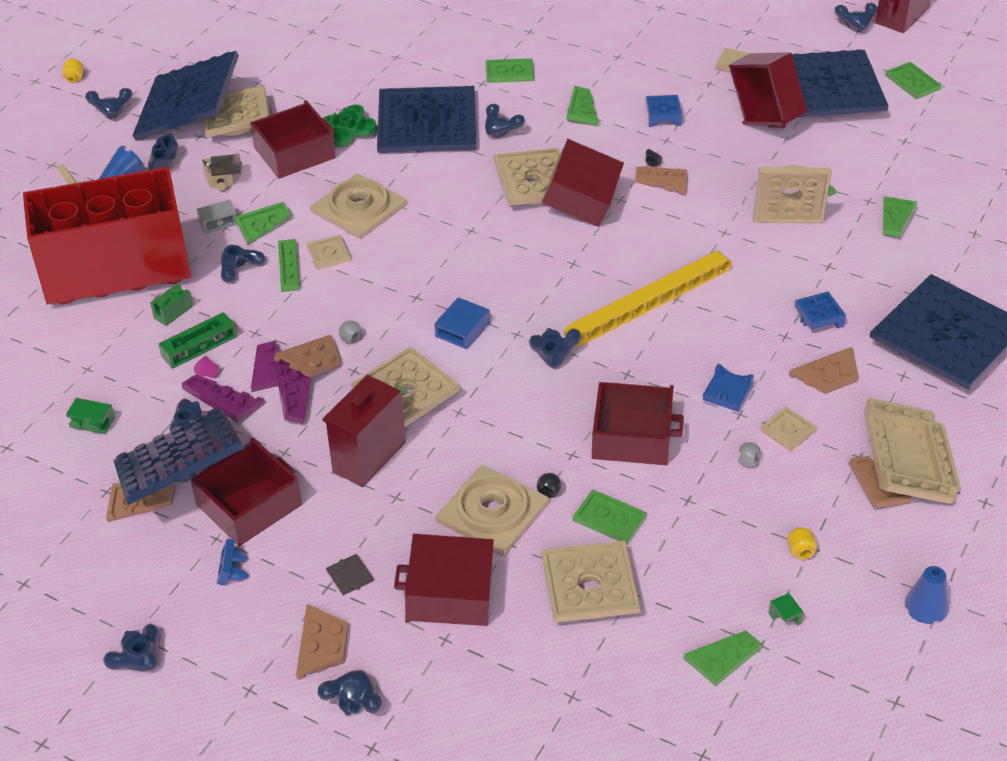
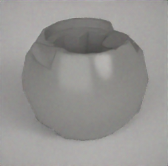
[339,320,362,344]
[738,442,760,467]

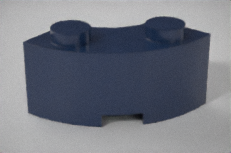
[148,133,178,170]

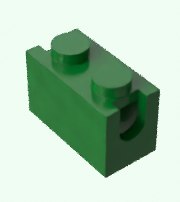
[150,283,193,326]
[66,398,115,434]

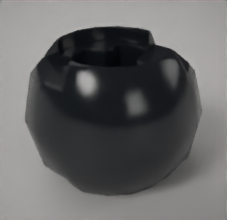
[536,472,562,498]

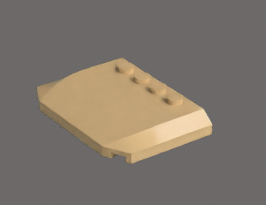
[864,398,960,504]

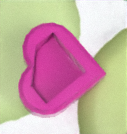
[194,355,219,378]

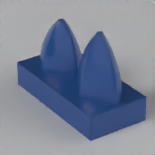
[217,538,250,586]

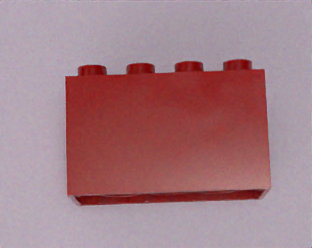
[23,167,192,305]

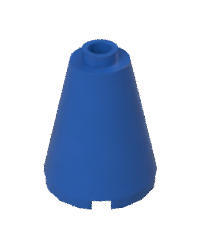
[98,146,145,179]
[905,566,949,624]

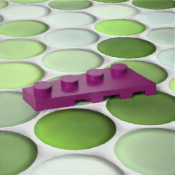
[274,359,310,424]
[182,374,264,422]

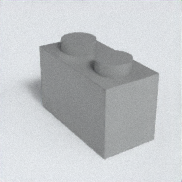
[197,200,237,234]

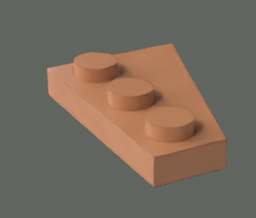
[635,166,687,196]
[849,456,913,508]
[106,483,174,522]

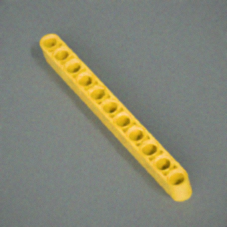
[564,251,732,347]

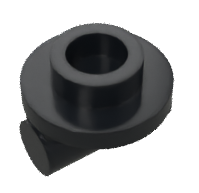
[645,149,662,166]

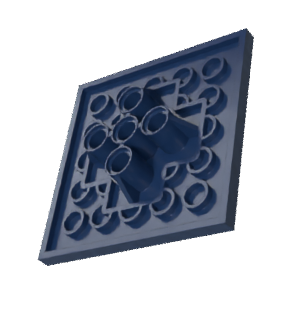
[792,49,889,117]
[132,50,239,140]
[377,86,476,153]
[869,274,1007,390]
[113,408,244,505]

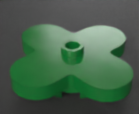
[322,104,377,147]

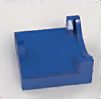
[646,95,682,127]
[795,291,846,330]
[703,363,754,412]

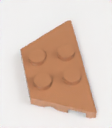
[274,335,341,378]
[789,347,858,394]
[296,605,348,680]

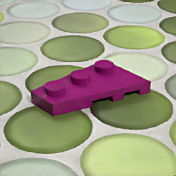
[251,341,279,392]

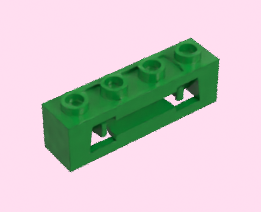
[158,312,237,369]

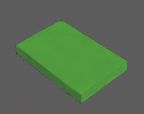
[486,58,534,83]
[885,61,942,99]
[573,489,647,545]

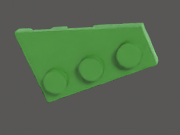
[566,86,599,126]
[883,196,917,237]
[235,202,290,245]
[683,630,762,686]

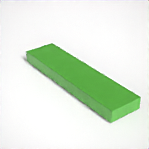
[278,239,299,292]

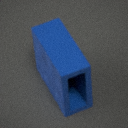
[434,297,490,350]

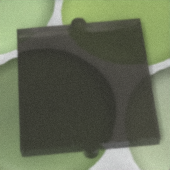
[209,154,242,176]
[326,554,374,596]

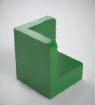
[768,593,803,626]

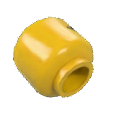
[62,58,84,83]
[787,527,817,559]

